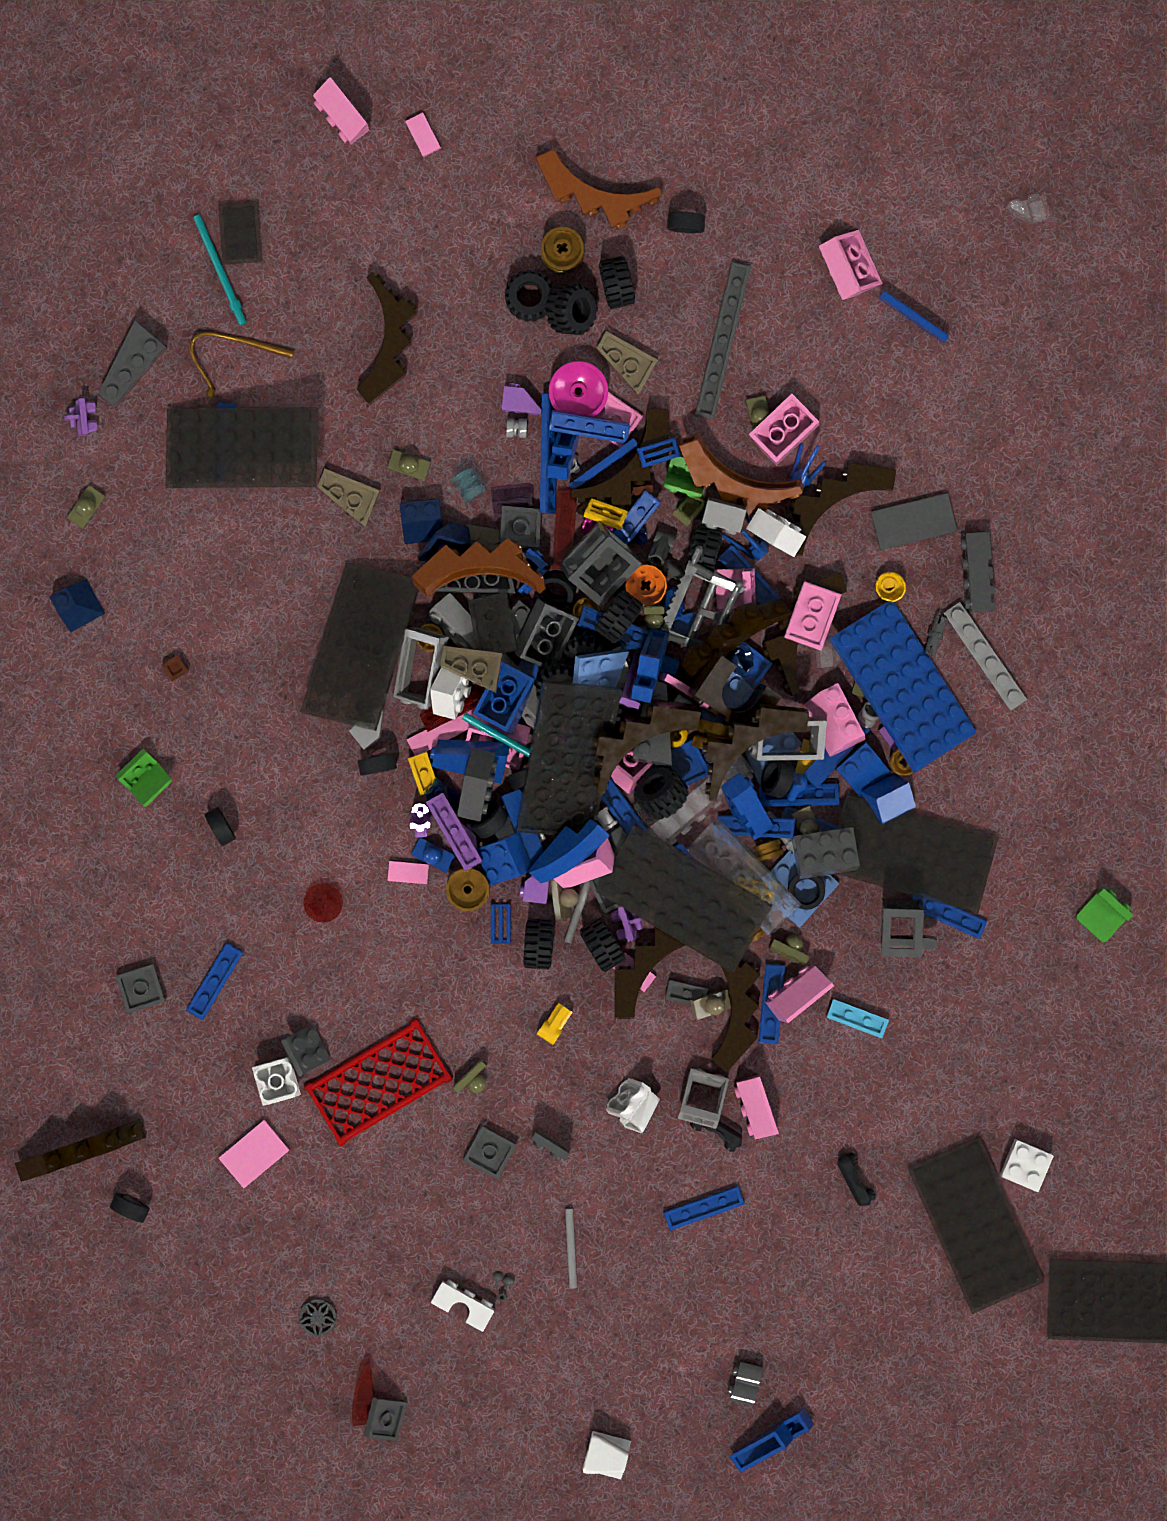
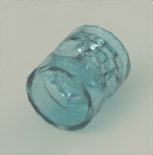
[451,467,487,504]

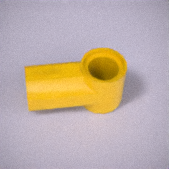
[536,1003,573,1045]

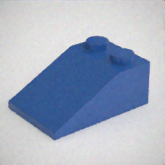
[473,662,535,734]

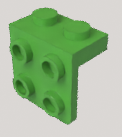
[663,452,704,498]
[115,749,172,807]
[1076,888,1133,942]

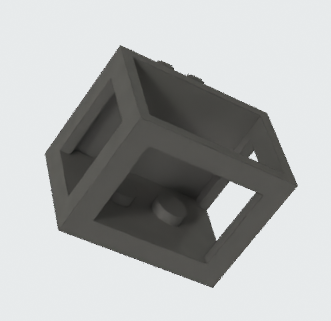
[559,521,642,606]
[881,898,938,957]

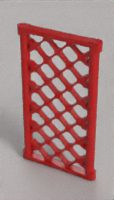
[304,1018,453,1147]

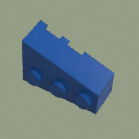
[721,773,773,840]

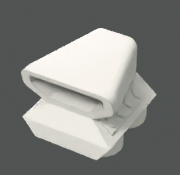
[252,1057,301,1106]
[606,1078,660,1133]
[583,1431,631,1479]

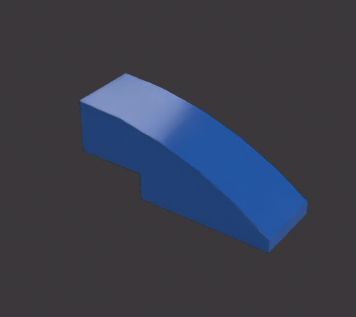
[548,432,579,480]

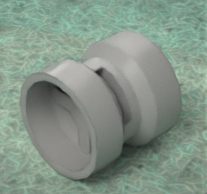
[506,418,527,438]
[857,702,879,728]

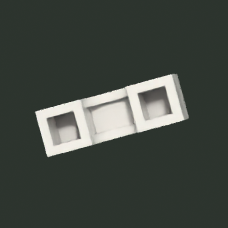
[431,1279,495,1332]

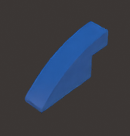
[631,629,670,703]
[527,819,610,883]
[729,1408,814,1473]

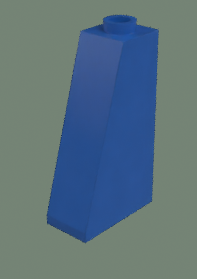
[430,740,510,784]

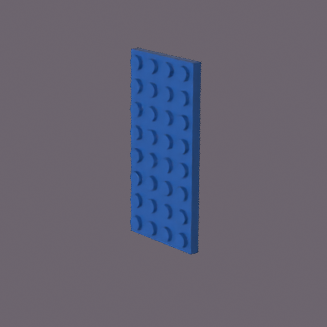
[829,601,977,773]

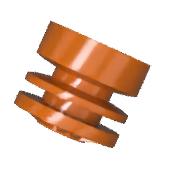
[625,565,667,606]

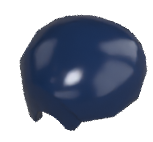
[727,643,754,675]

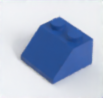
[835,743,891,798]

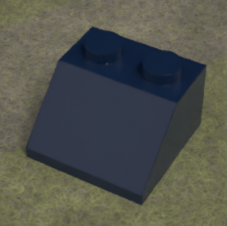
[399,499,443,544]

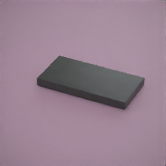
[871,493,957,551]

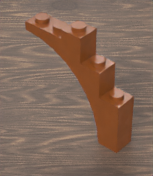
[536,149,662,230]
[679,433,804,518]
[411,538,545,597]

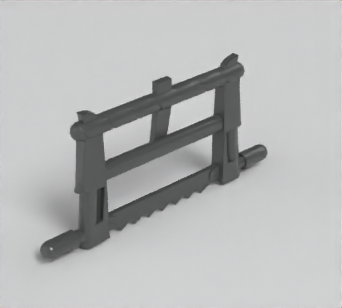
[660,545,746,648]

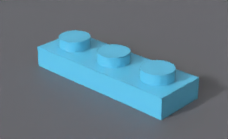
[826,999,889,1038]

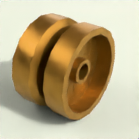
[541,227,584,273]
[691,719,731,750]
[446,868,490,911]

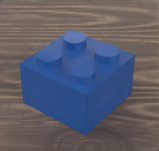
[476,832,531,886]

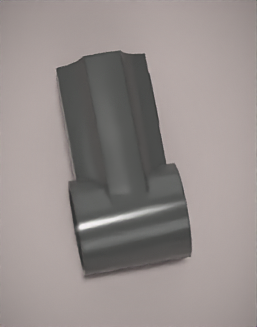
[647,529,677,567]

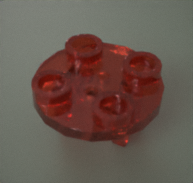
[303,883,343,923]

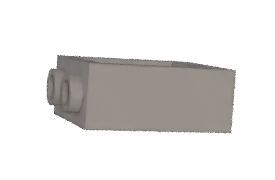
[678,1068,729,1129]

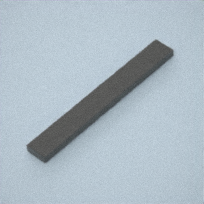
[695,261,751,420]

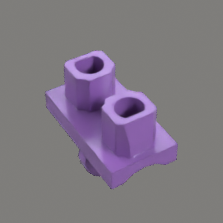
[64,398,97,436]
[410,802,431,838]
[611,904,646,942]

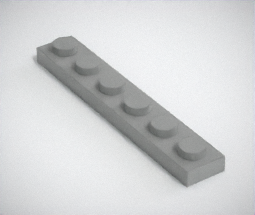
[943,602,1027,711]

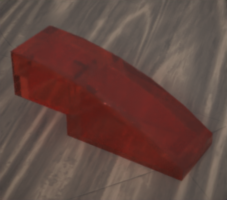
[352,1362,374,1426]

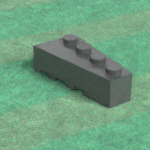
[98,321,167,408]
[961,532,996,613]
[435,574,516,594]
[633,682,672,767]

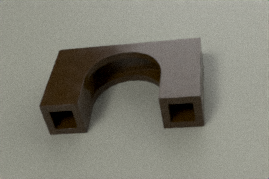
[688,652,782,725]

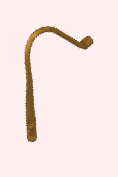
[190,332,294,398]

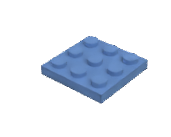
[756,850,839,928]

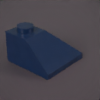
[418,522,471,562]
[49,579,105,633]

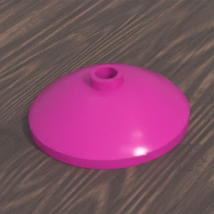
[549,361,608,417]

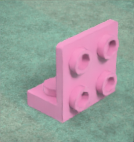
[716,568,756,609]

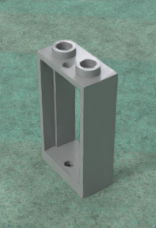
[393,627,449,709]
[748,717,827,761]

